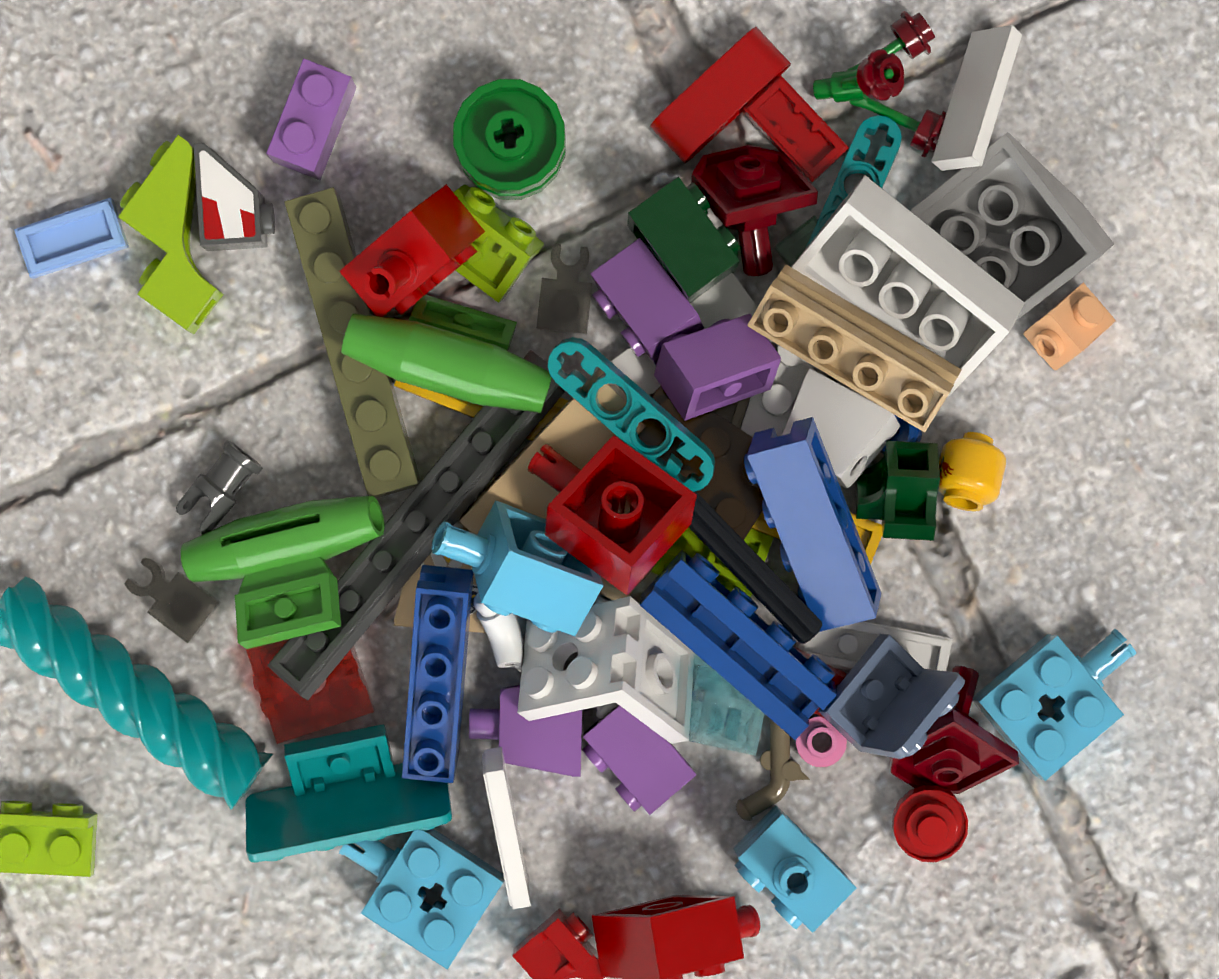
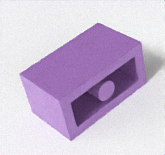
[266,58,357,180]
[590,238,704,366]
[654,313,781,421]
[582,705,696,815]

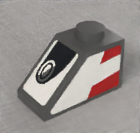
[194,143,275,251]

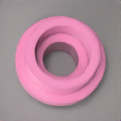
[795,716,847,767]

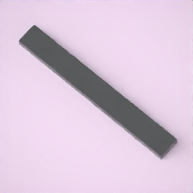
[267,350,565,700]

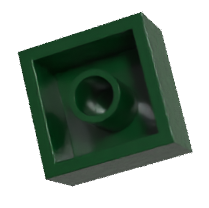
[627,176,741,303]

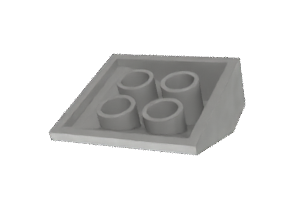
[910,132,1114,320]

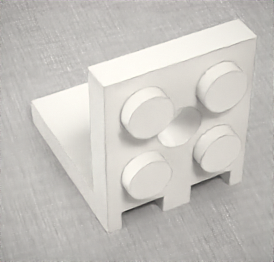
[517,596,695,744]

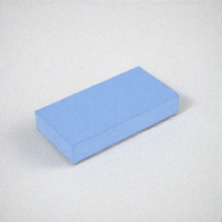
[14,198,129,279]

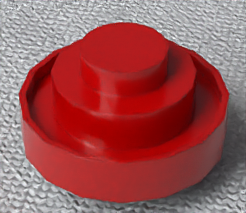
[892,785,968,862]

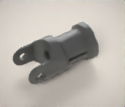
[176,440,263,535]

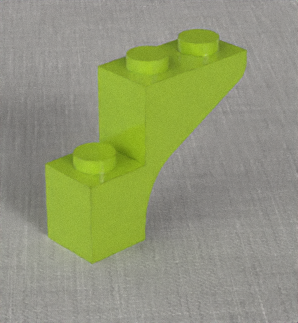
[118,135,224,334]

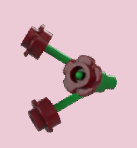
[813,11,946,157]

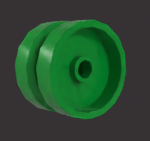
[453,79,566,200]

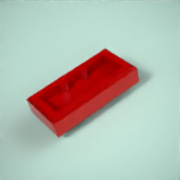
[742,74,849,184]

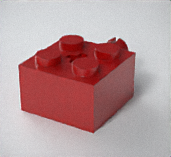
[339,184,485,317]
[528,435,697,595]
[592,895,760,979]

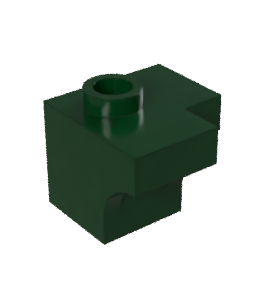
[855,441,940,541]

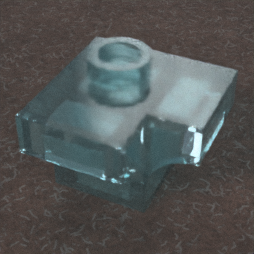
[689,664,764,756]

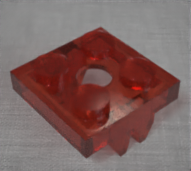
[246,639,375,744]

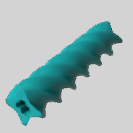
[0,576,273,810]

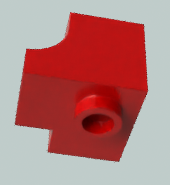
[512,908,605,979]

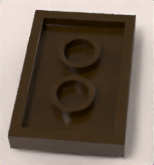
[638,385,764,540]

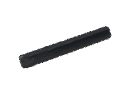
[688,491,822,644]

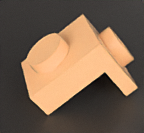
[1024,282,1116,370]

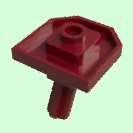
[691,145,818,276]
[890,666,1019,794]

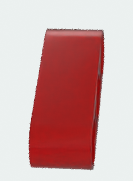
[650,27,791,163]

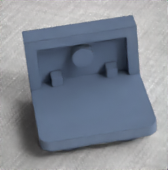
[818,634,965,759]

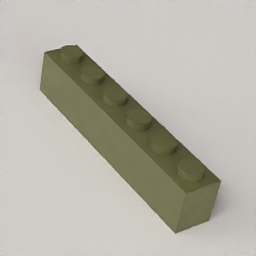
[284,187,421,498]

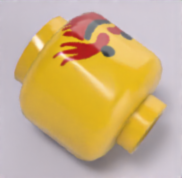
[938,432,1006,511]

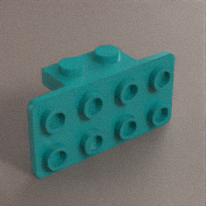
[245,724,452,863]

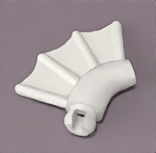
[474,592,528,672]

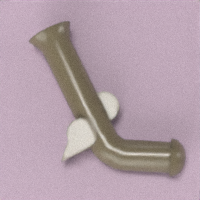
[736,719,810,821]

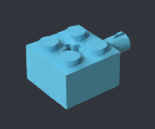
[431,500,604,636]
[973,629,1137,781]
[733,805,857,933]
[339,829,504,970]

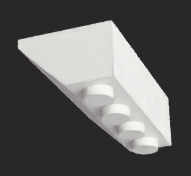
[792,176,1025,396]

